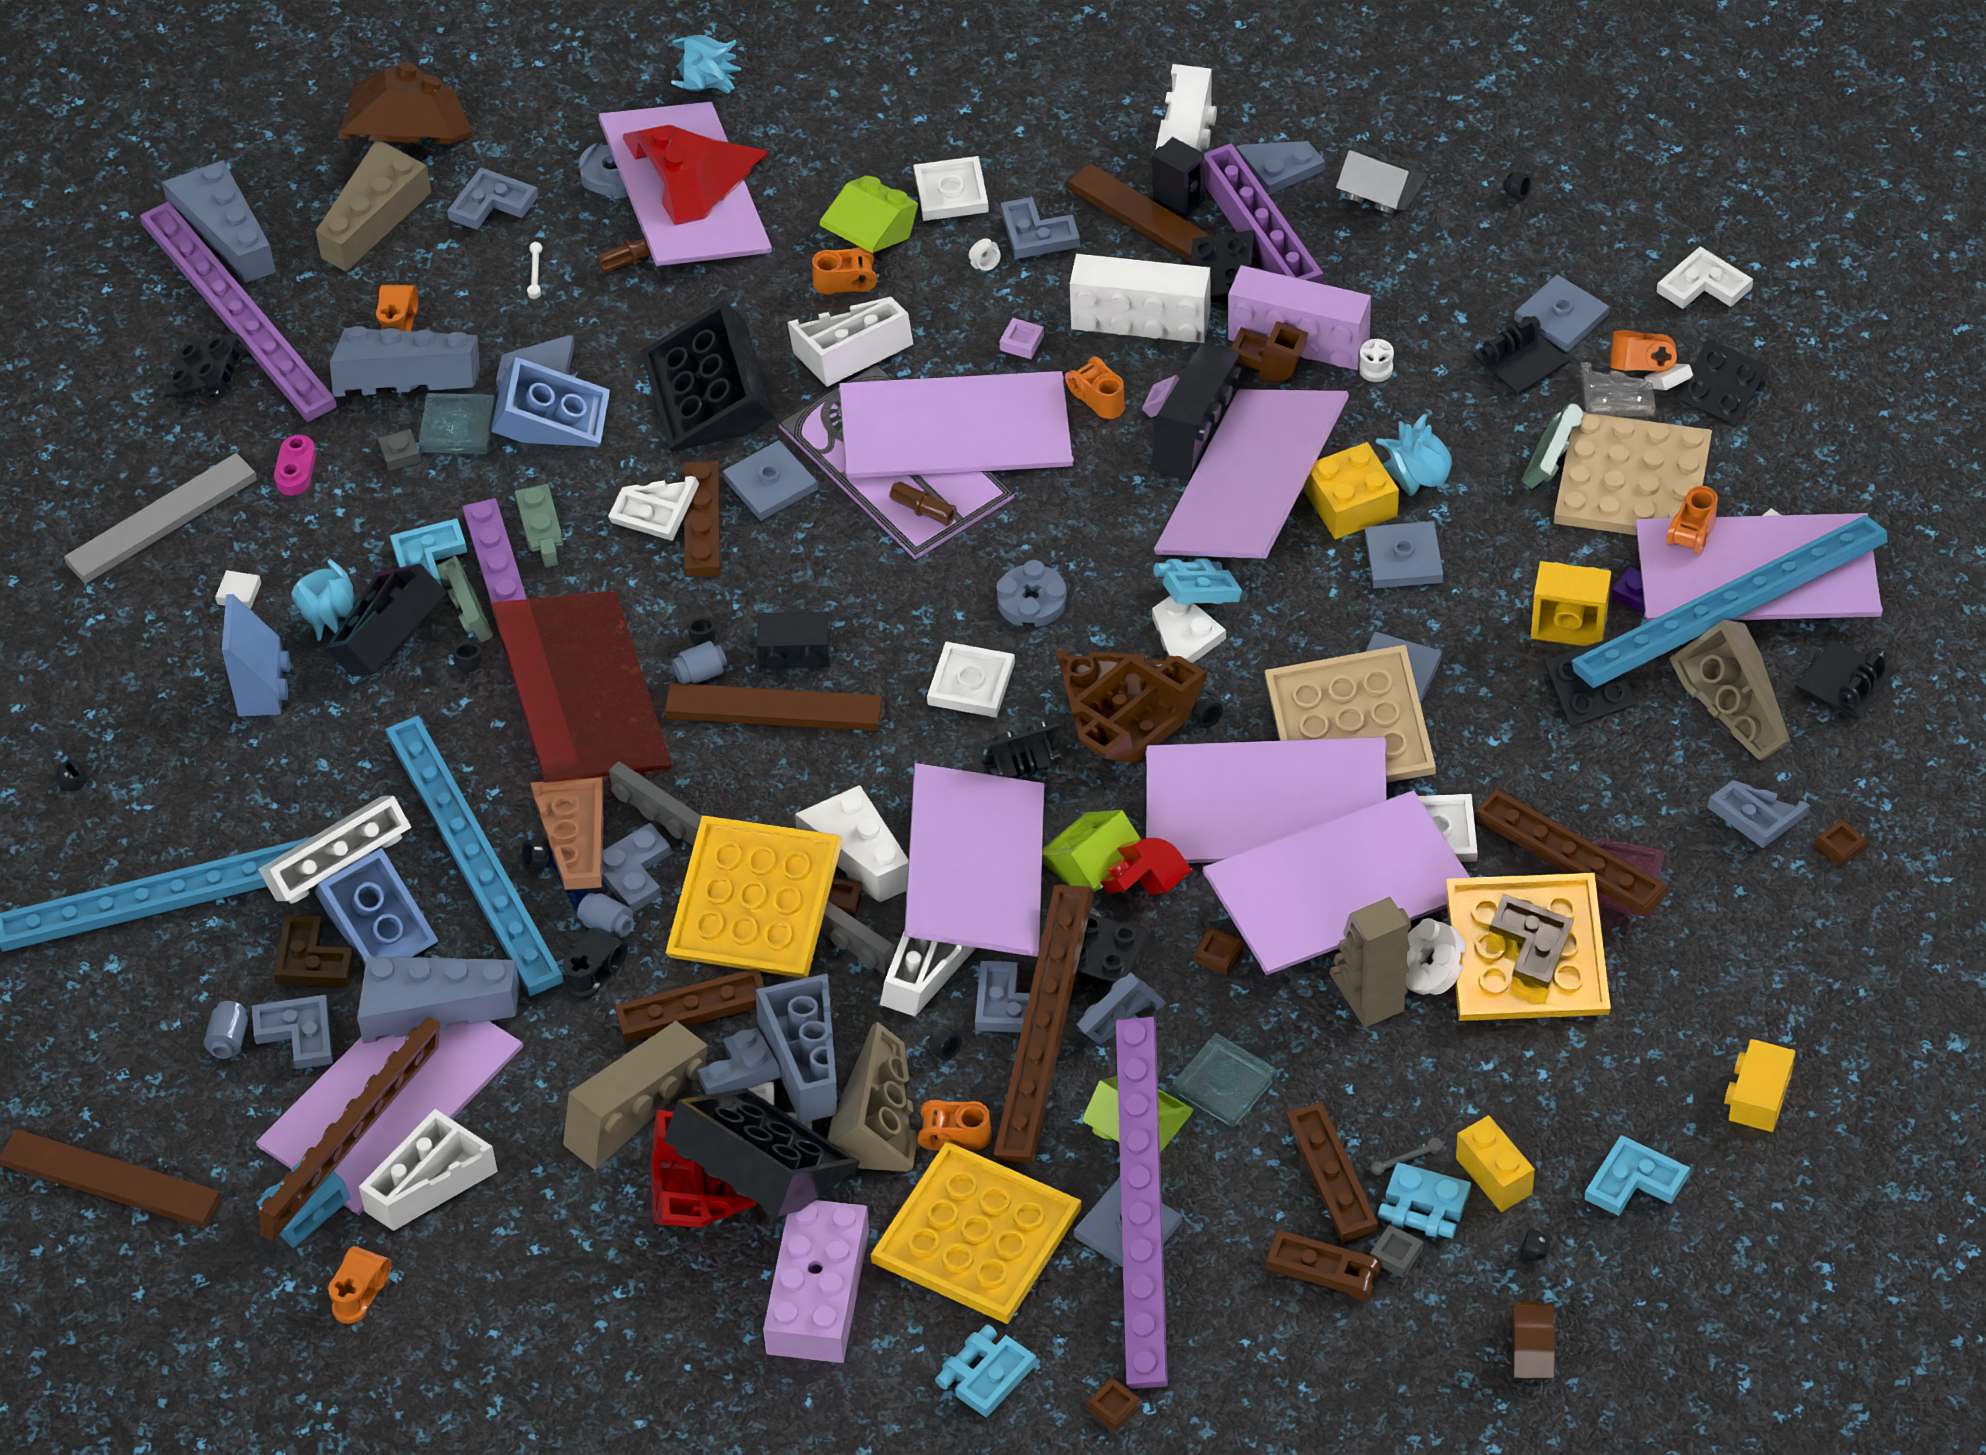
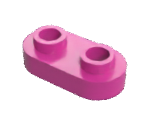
[274,435,316,496]

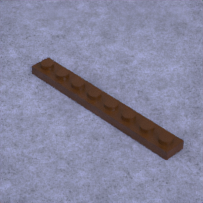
[994,885,1093,1164]
[258,1017,441,1242]

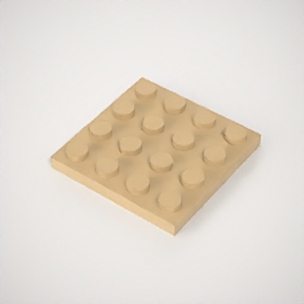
[1554,412,1712,535]
[1265,645,1436,783]

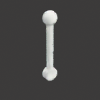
[527,242,542,299]

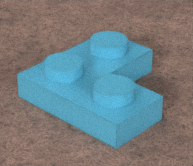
[390,518,467,585]
[1584,1135,1690,1216]

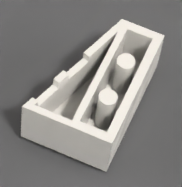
[1155,64,1217,152]
[787,297,913,386]
[795,785,908,902]
[880,932,976,1016]
[359,1109,498,1231]

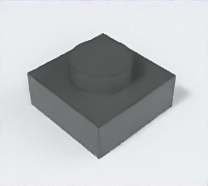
[378,429,421,471]
[1370,1224,1423,1278]

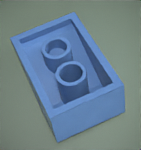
[491,356,610,447]
[222,594,290,716]
[315,848,439,966]

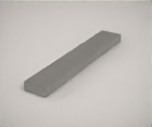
[64,453,257,584]

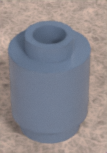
[671,641,727,685]
[577,893,634,939]
[204,1001,248,1059]

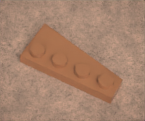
[531,777,604,890]

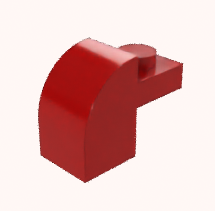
[1100,838,1192,895]

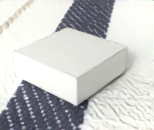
[1645,363,1693,390]
[215,570,261,610]

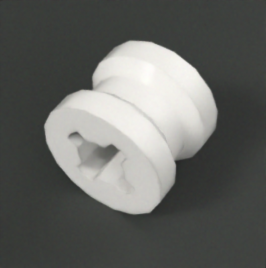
[1359,339,1394,382]

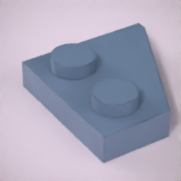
[1236,141,1325,195]
[1707,780,1810,848]

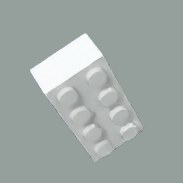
[1070,254,1210,343]

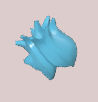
[671,35,741,94]
[1376,414,1452,496]
[291,559,357,641]

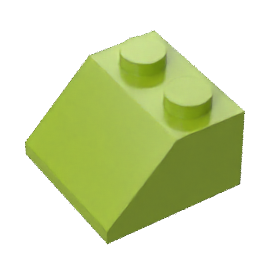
[819,176,918,253]
[1042,810,1141,891]
[1082,1076,1194,1153]

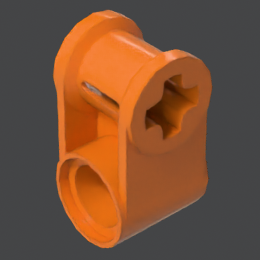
[812,247,877,295]
[376,285,418,332]
[1610,330,1677,372]
[1065,356,1125,419]
[1666,486,1718,555]
[917,1100,993,1151]
[328,1246,391,1324]

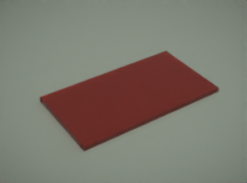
[491,590,672,783]

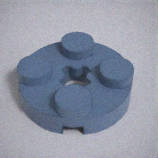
[579,143,628,199]
[996,560,1067,627]

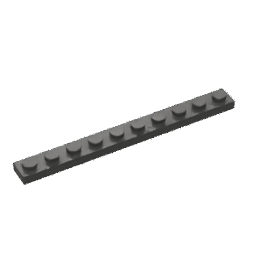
[609,761,894,975]

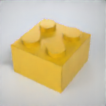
[1304,442,1399,540]
[1531,561,1611,646]

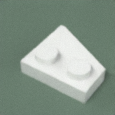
[608,476,699,541]
[1152,595,1226,663]

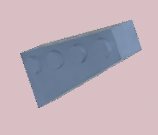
[162,160,276,283]
[330,326,480,397]
[357,956,520,1043]
[756,973,837,1123]

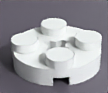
[1406,918,1465,995]

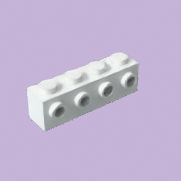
[258,796,411,904]

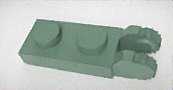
[1522,403,1584,489]

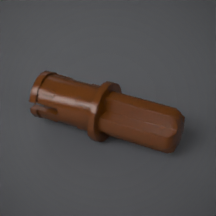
[597,237,652,272]
[889,481,957,526]

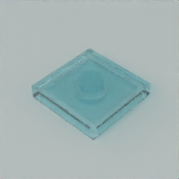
[418,393,496,454]
[1172,1033,1277,1128]

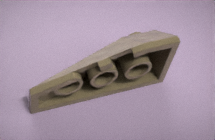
[1669,620,1791,761]
[828,1022,917,1172]

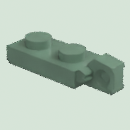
[515,484,563,568]
[437,556,493,643]

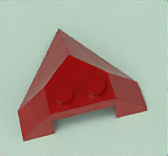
[623,124,768,225]
[650,1110,759,1228]

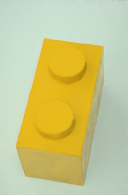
[1724,1039,1796,1132]
[1456,1115,1535,1212]

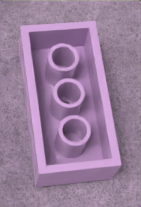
[1228,265,1371,370]
[763,1200,869,1363]

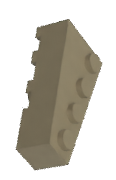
[316,141,432,272]
[1329,897,1411,1028]
[563,1021,708,1170]

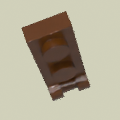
[1266,1229,1382,1301]

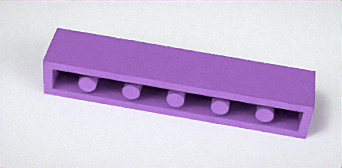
[1204,144,1323,284]

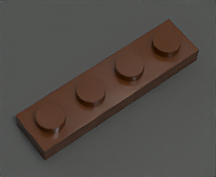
[684,461,720,578]
[614,969,765,1043]
[1286,1101,1378,1243]

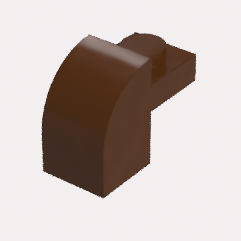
[1230,321,1308,382]
[1511,1301,1555,1378]

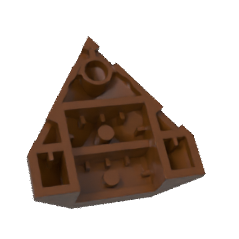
[338,62,472,144]
[1056,650,1207,763]

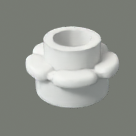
[969,238,1001,271]

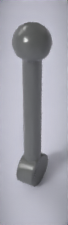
[1370,1138,1443,1176]

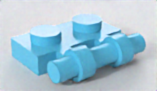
[1153,558,1242,605]
[1378,1162,1471,1239]
[935,1325,1037,1418]

